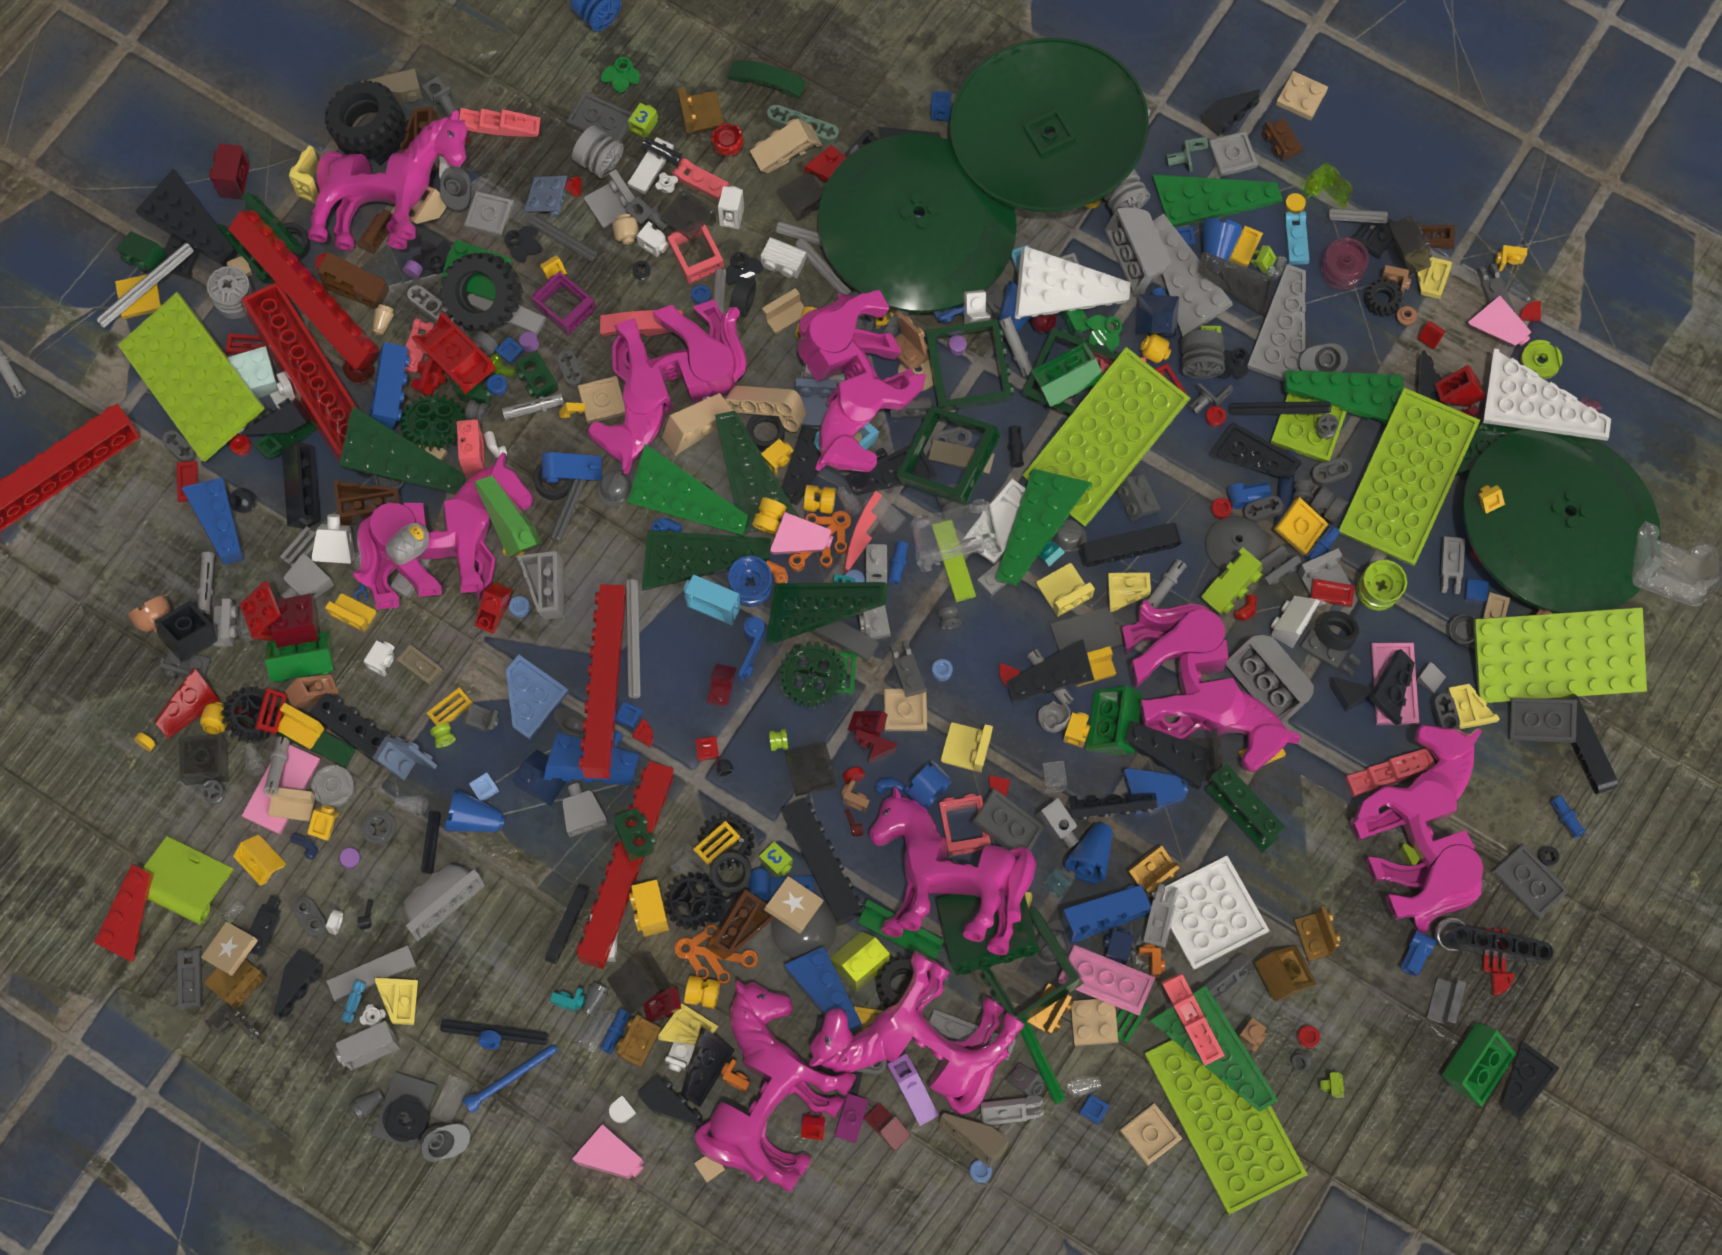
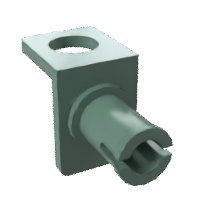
[1167,137,1208,172]

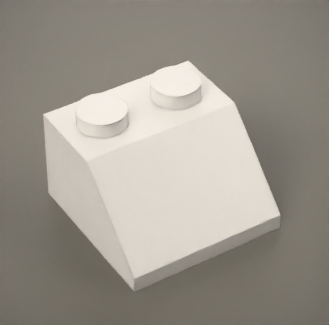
[1271,596,1320,648]

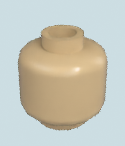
[612,214,640,245]

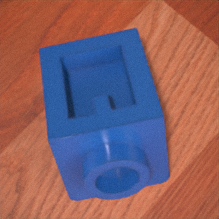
[931,91,952,121]

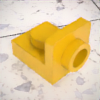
[1495,245,1527,271]
[307,805,340,840]

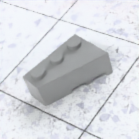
[517,551,565,620]

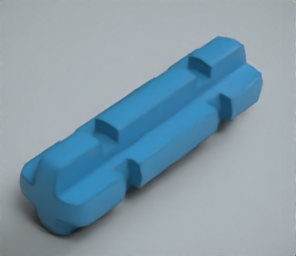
[341,980,365,1023]

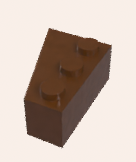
[400,106,439,171]
[317,252,389,309]
[333,480,402,526]
[706,889,776,960]

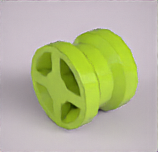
[430,723,456,748]
[769,729,788,751]

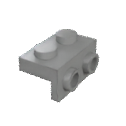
[213,599,238,647]

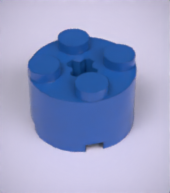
[903,760,952,809]

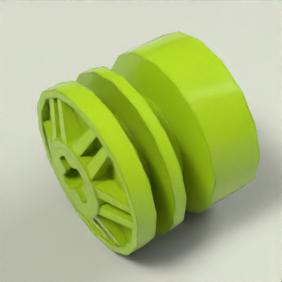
[1356,560,1407,611]

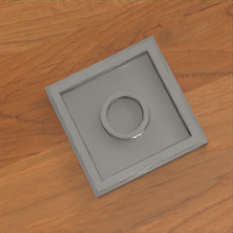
[1208,131,1258,177]
[464,191,514,237]

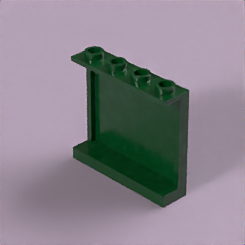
[936,894,1040,976]

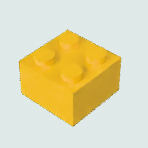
[629,880,669,937]

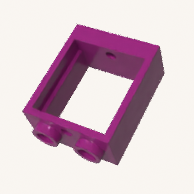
[532,271,596,336]

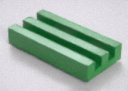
[836,652,857,695]
[1116,1004,1150,1044]

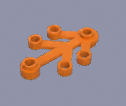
[789,511,851,572]
[675,925,758,985]

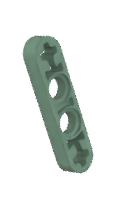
[767,105,839,144]

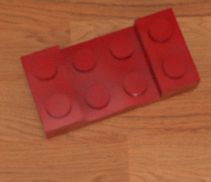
[412,312,496,394]

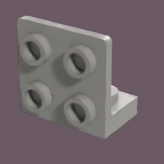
[584,169,638,228]
[1298,548,1351,608]
[858,605,891,639]

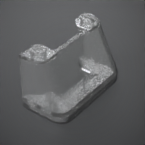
[910,499,1002,573]
[1632,522,1722,606]

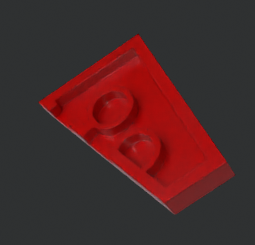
[154,667,220,739]

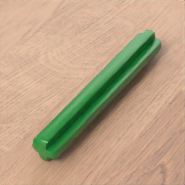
[1020,1022,1065,1104]

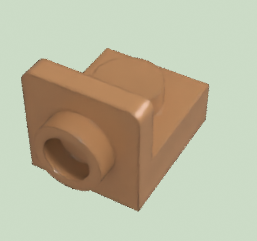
[1381,265,1411,295]
[841,780,870,814]

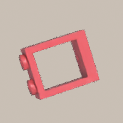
[668,222,724,285]
[457,419,486,478]
[939,794,991,857]

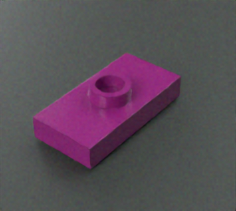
[835,1093,869,1143]

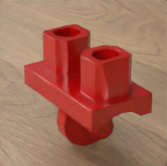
[411,356,447,398]

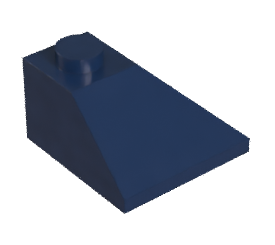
[1136,295,1179,337]
[512,750,567,806]

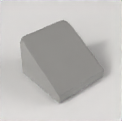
[1416,662,1446,694]

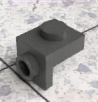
[463,703,499,733]
[1006,1063,1045,1097]

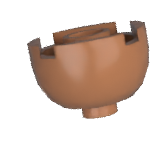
[127,595,171,633]

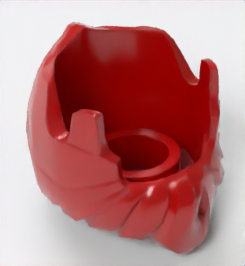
[711,122,744,156]

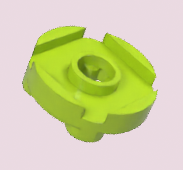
[1520,340,1562,380]

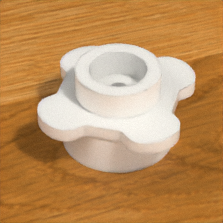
[655,173,678,193]
[360,1004,386,1027]

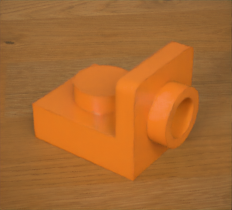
[721,1059,751,1094]

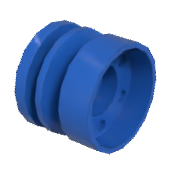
[570,0,622,31]
[728,556,772,607]

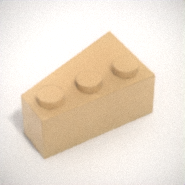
[750,118,822,174]
[662,393,733,456]

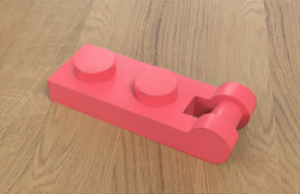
[671,158,729,201]
[404,318,436,375]

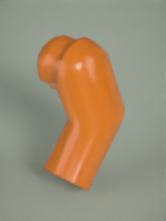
[766,560,788,583]

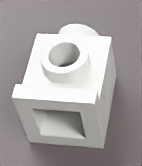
[637,221,669,257]
[363,640,395,677]

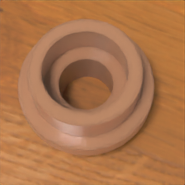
[1397,306,1417,326]

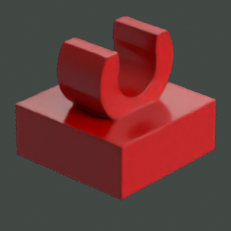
[1418,320,1446,349]
[695,736,719,762]
[801,1113,826,1141]

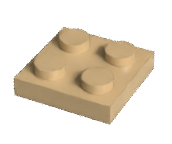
[1276,71,1328,121]
[1071,999,1119,1046]

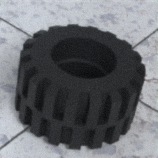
[876,955,929,1009]

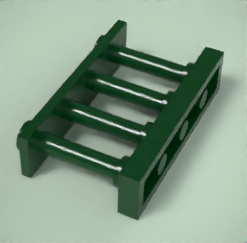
[216,192,304,284]
[1204,763,1286,853]

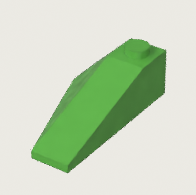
[474,475,543,558]

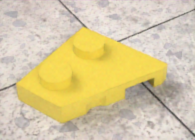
[1414,253,1452,299]
[1108,573,1151,612]
[1447,684,1500,729]
[375,978,418,1025]
[658,1003,718,1045]

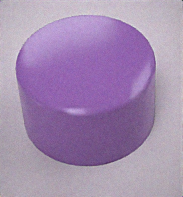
[403,260,423,279]
[519,331,539,352]
[948,335,967,356]
[339,848,360,869]

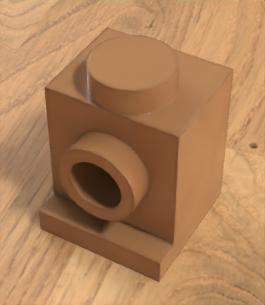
[1239,1018,1267,1053]

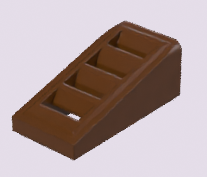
[1413,225,1456,249]

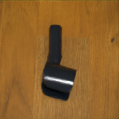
[357,899,373,930]

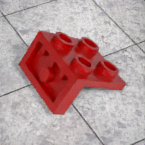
[239,581,281,641]

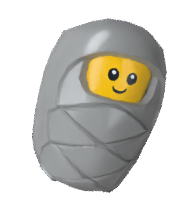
[385,522,429,565]

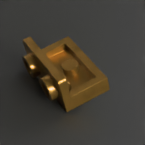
[1126,844,1180,893]
[616,1014,662,1068]

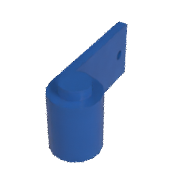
[541,452,602,483]
[738,616,765,684]
[748,868,814,902]

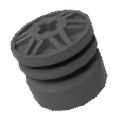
[1181,330,1225,379]

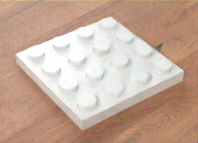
[1151,856,1270,971]

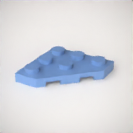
[506,655,569,740]

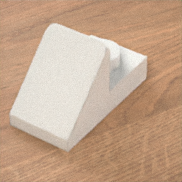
[964,290,991,324]

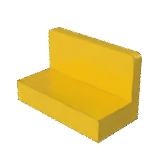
[325,593,377,633]
[1076,646,1116,687]
[277,703,324,749]
[233,835,286,886]

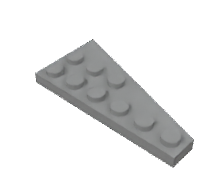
[1153,214,1233,337]
[1248,264,1306,382]

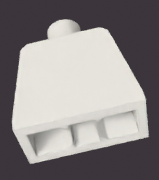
[312,514,355,564]

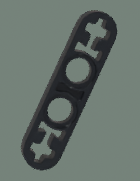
[545,884,590,965]

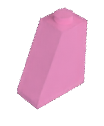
[1468,296,1531,346]
[770,512,833,555]
[572,1125,644,1179]

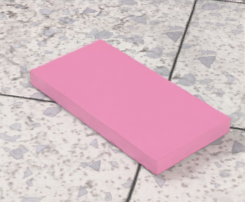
[1370,643,1419,725]
[242,742,321,835]
[1058,945,1155,1016]

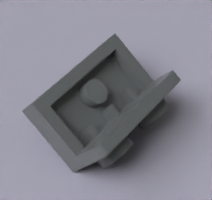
[1116,474,1161,522]
[1258,546,1302,586]

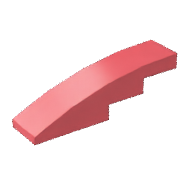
[458,108,540,137]
[600,310,683,337]
[842,491,882,574]
[1345,748,1436,798]
[1162,972,1225,1065]

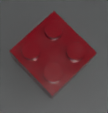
[209,143,250,200]
[271,594,319,648]

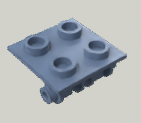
[524,176,568,217]

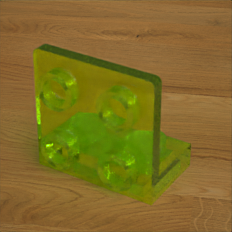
[1303,162,1353,209]

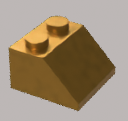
[1255,945,1317,1002]

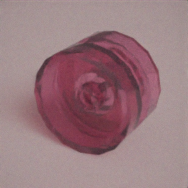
[1321,238,1369,290]

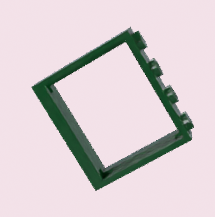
[925,319,1014,411]
[1022,328,1121,417]
[896,406,1001,506]
[981,907,1084,1023]

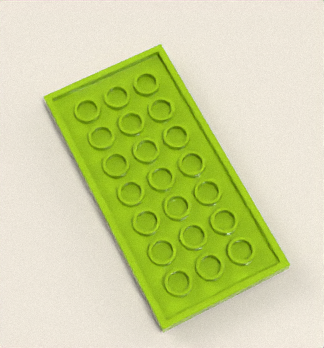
[118,292,265,462]
[1022,347,1191,527]
[1339,388,1480,567]
[1474,607,1647,703]
[1144,1040,1308,1215]

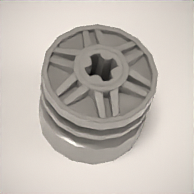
[572,125,624,178]
[1103,169,1150,214]
[207,266,254,319]

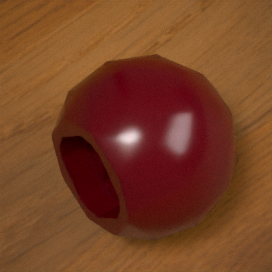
[1031,314,1057,333]

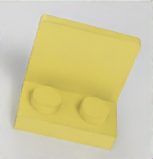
[289,145,319,204]
[1036,563,1095,617]
[941,722,993,773]

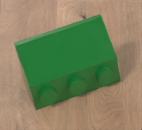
[441,240,512,302]
[1031,342,1103,407]
[265,631,334,682]
[1085,686,1143,756]
[1442,1023,1516,1107]

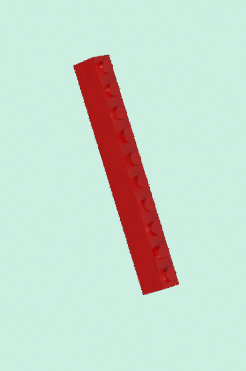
[228,210,380,371]
[579,584,626,779]
[576,761,674,970]

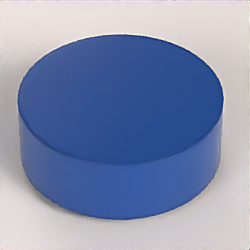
[691,285,711,305]
[487,374,508,396]
[478,1030,501,1050]

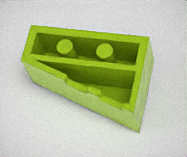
[1201,547,1263,616]

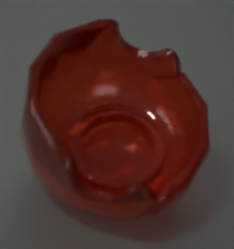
[342,360,375,384]

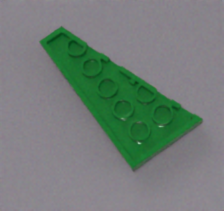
[1152,175,1283,228]
[1283,370,1404,425]
[627,444,750,536]
[996,469,1092,586]
[1150,986,1278,1112]

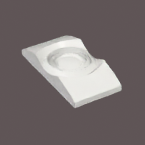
[962,479,1026,564]

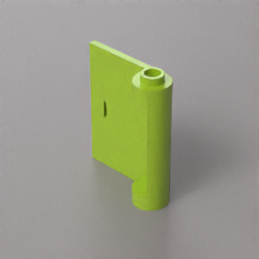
[143,836,234,925]

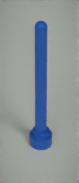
[462,1045,557,1114]

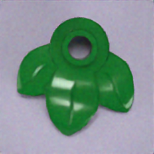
[601,57,640,94]
[1086,315,1122,352]

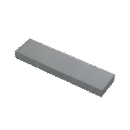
[468,294,546,336]
[327,945,416,1002]
[929,1009,1016,1062]

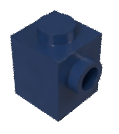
[1104,929,1134,965]

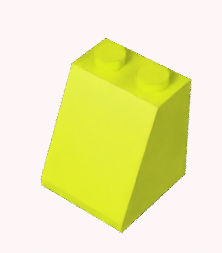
[830,931,890,992]

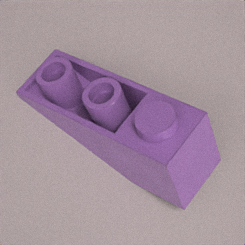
[887,1053,939,1126]

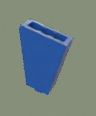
[1122,768,1188,815]

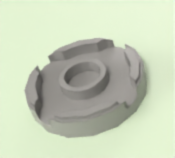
[311,765,355,807]

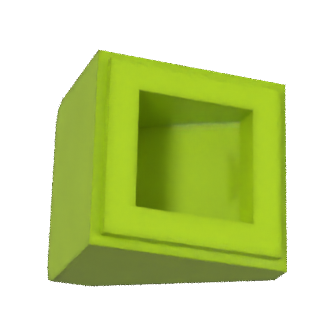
[1399,843,1420,866]

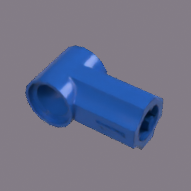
[1227,482,1271,509]
[1400,930,1437,977]

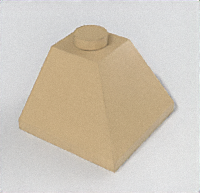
[391,186,447,224]

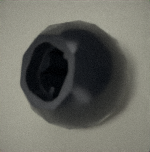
[229,487,256,513]

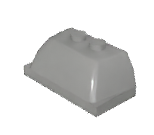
[1104,207,1171,297]
[1226,635,1314,724]
[404,864,485,941]

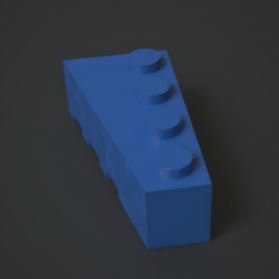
[368,342,410,430]
[182,477,244,565]
[544,732,640,785]
[1060,885,1151,945]
[784,946,862,1034]

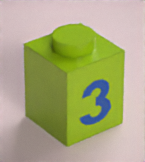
[628,103,658,138]
[759,842,793,878]

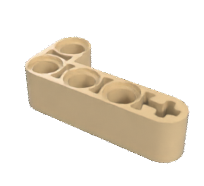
[725,386,807,432]

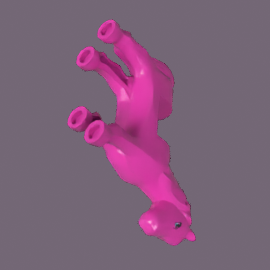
[308,110,467,251]
[869,787,1036,955]
[809,951,1025,1114]
[694,980,856,1193]

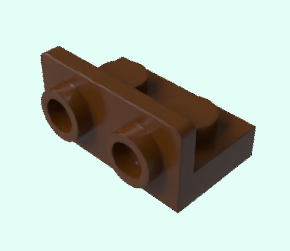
[1262,118,1303,162]
[357,209,392,254]

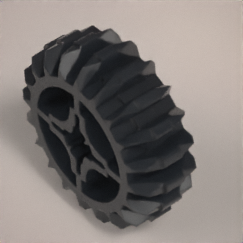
[220,687,278,743]
[697,813,755,871]
[663,872,722,931]

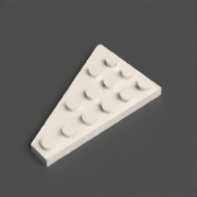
[1015,246,1131,319]
[1483,349,1611,441]

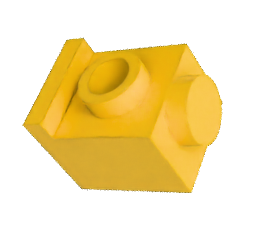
[761,439,793,475]
[1063,712,1090,748]

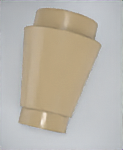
[372,304,394,336]

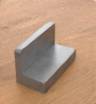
[1426,978,1467,1028]

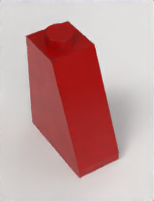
[1435,365,1486,407]

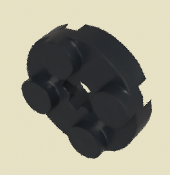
[383,1097,429,1143]

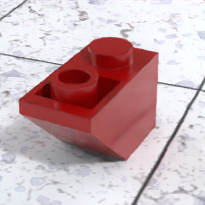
[474,582,513,634]

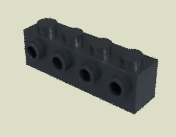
[282,442,319,529]
[309,693,392,766]

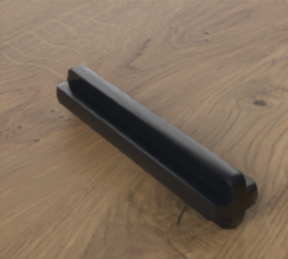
[421,811,441,874]

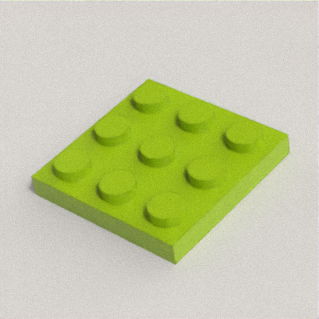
[1271,393,1347,463]

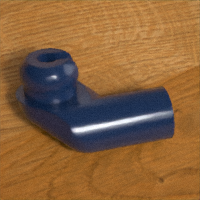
[290,833,318,860]

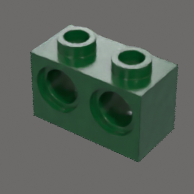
[515,350,559,399]
[613,808,656,862]

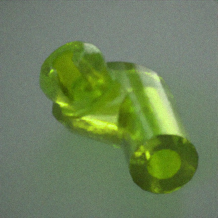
[490,354,515,377]

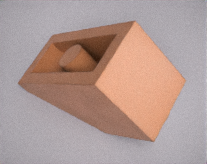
[285,675,339,709]

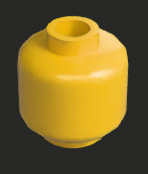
[1140,334,1171,363]
[200,702,228,735]

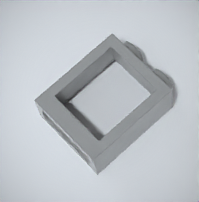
[334,1021,400,1071]

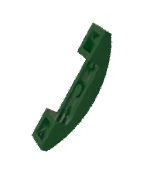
[727,60,806,99]
[253,418,317,459]
[271,716,356,768]

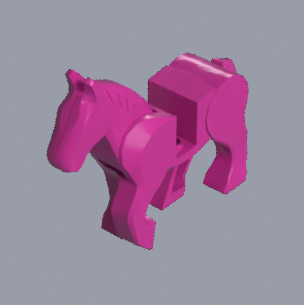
[797,290,926,472]
[588,299,747,475]
[352,452,533,609]
[1121,600,1301,772]
[1349,724,1483,932]

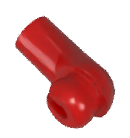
[1234,594,1257,621]

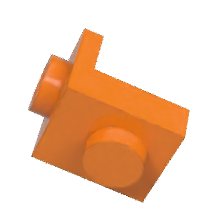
[1137,944,1165,978]

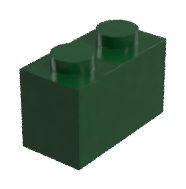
[116,231,167,272]

